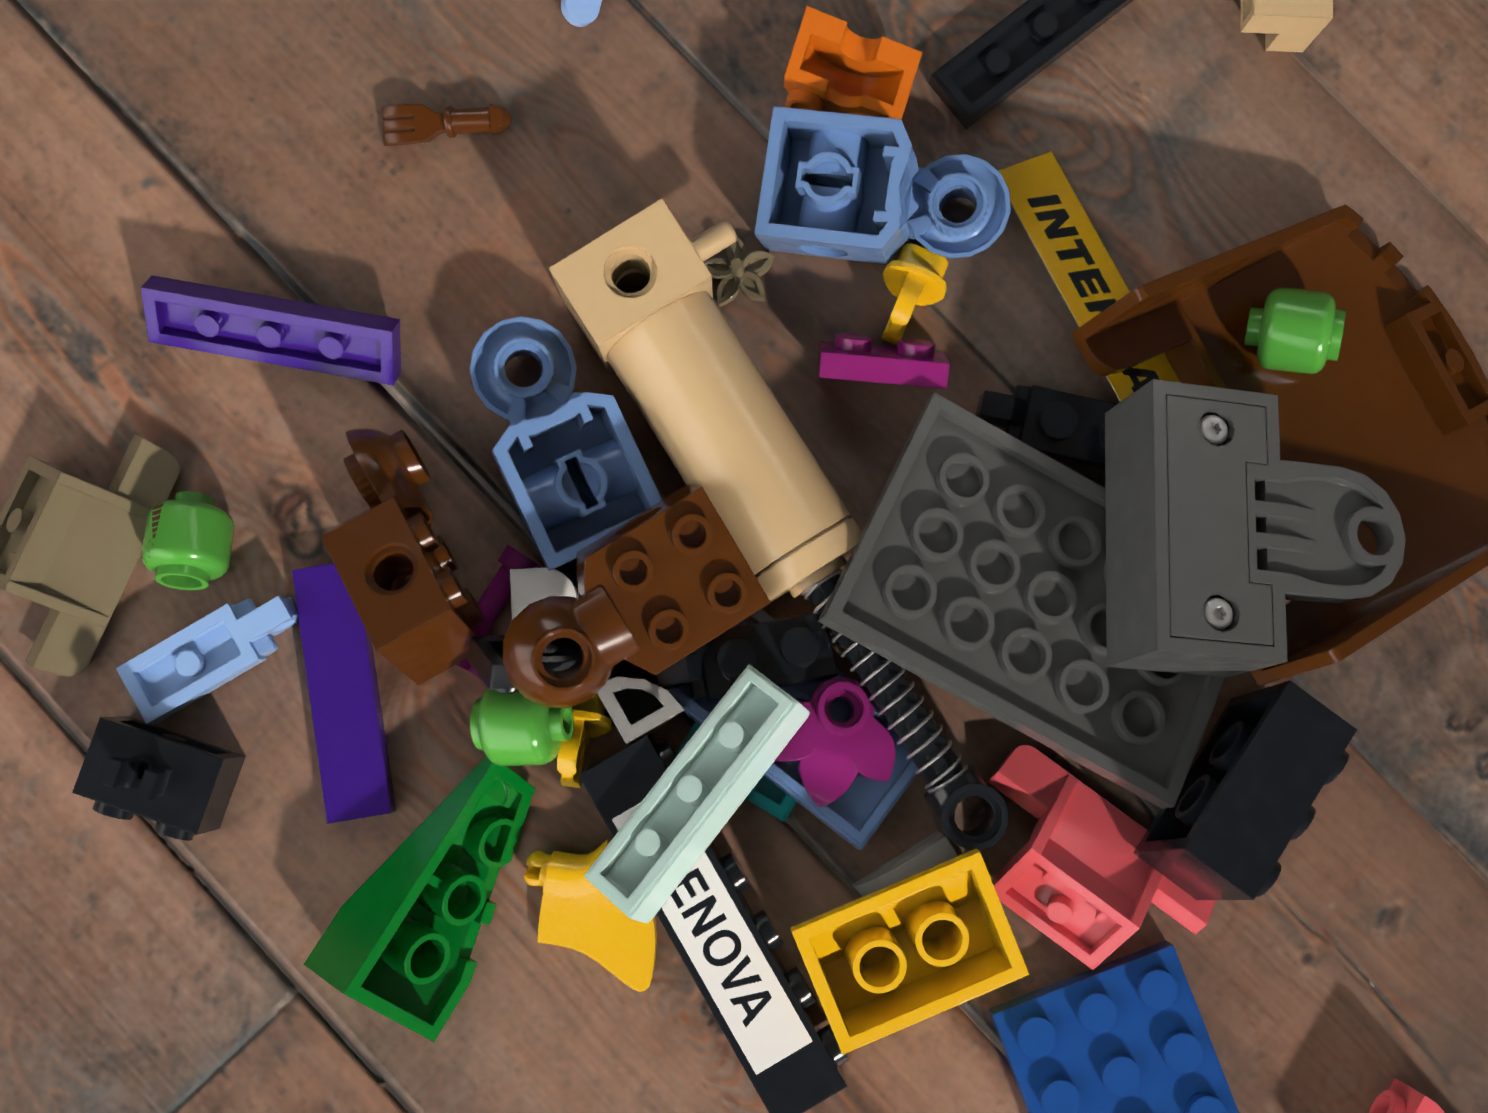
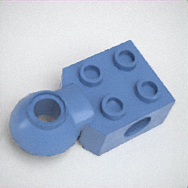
[754,106,1011,265]
[470,316,662,571]

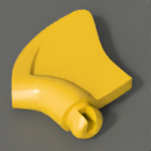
[523,838,657,992]

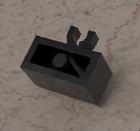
[72,716,246,841]

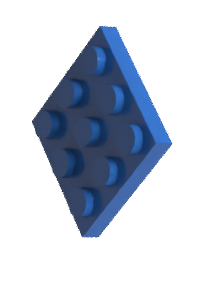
[988,941,1239,1113]

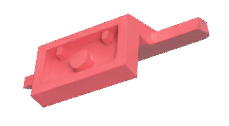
[988,745,1216,970]

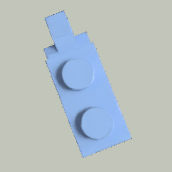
[116,595,299,724]

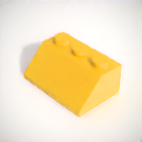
[790,848,1029,1055]

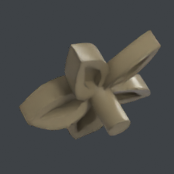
[704,236,775,308]

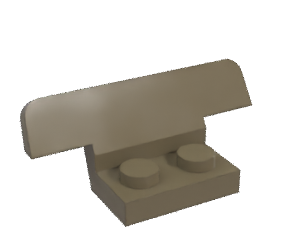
[0,434,180,677]

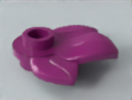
[775,677,896,807]

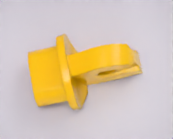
[881,243,949,345]
[557,693,612,788]

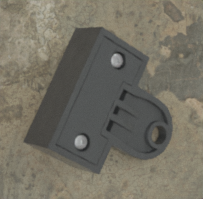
[1105,379,1406,677]

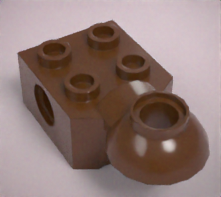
[321,428,486,685]
[502,484,771,708]

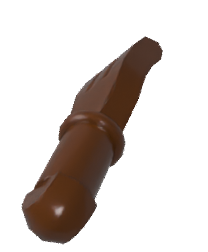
[381,104,512,146]

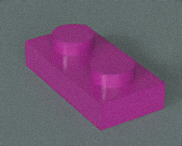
[818,333,950,389]

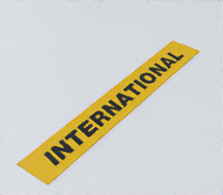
[998,151,1181,402]

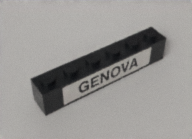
[578,734,850,1113]

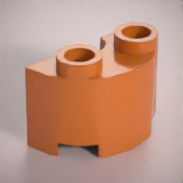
[784,6,923,120]

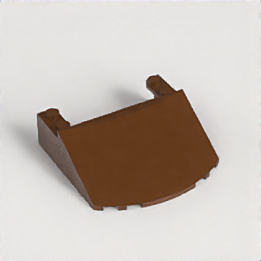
[1071,204,1488,686]

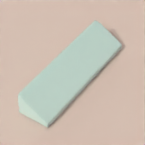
[584,664,810,923]

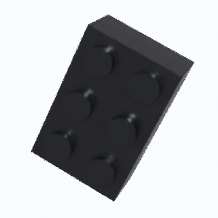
[1133,680,1357,900]

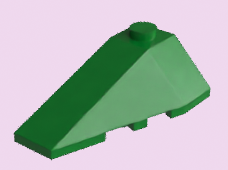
[303,757,535,1042]

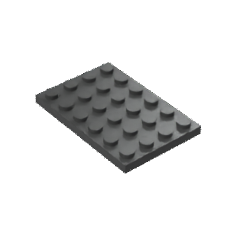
[818,392,1225,809]

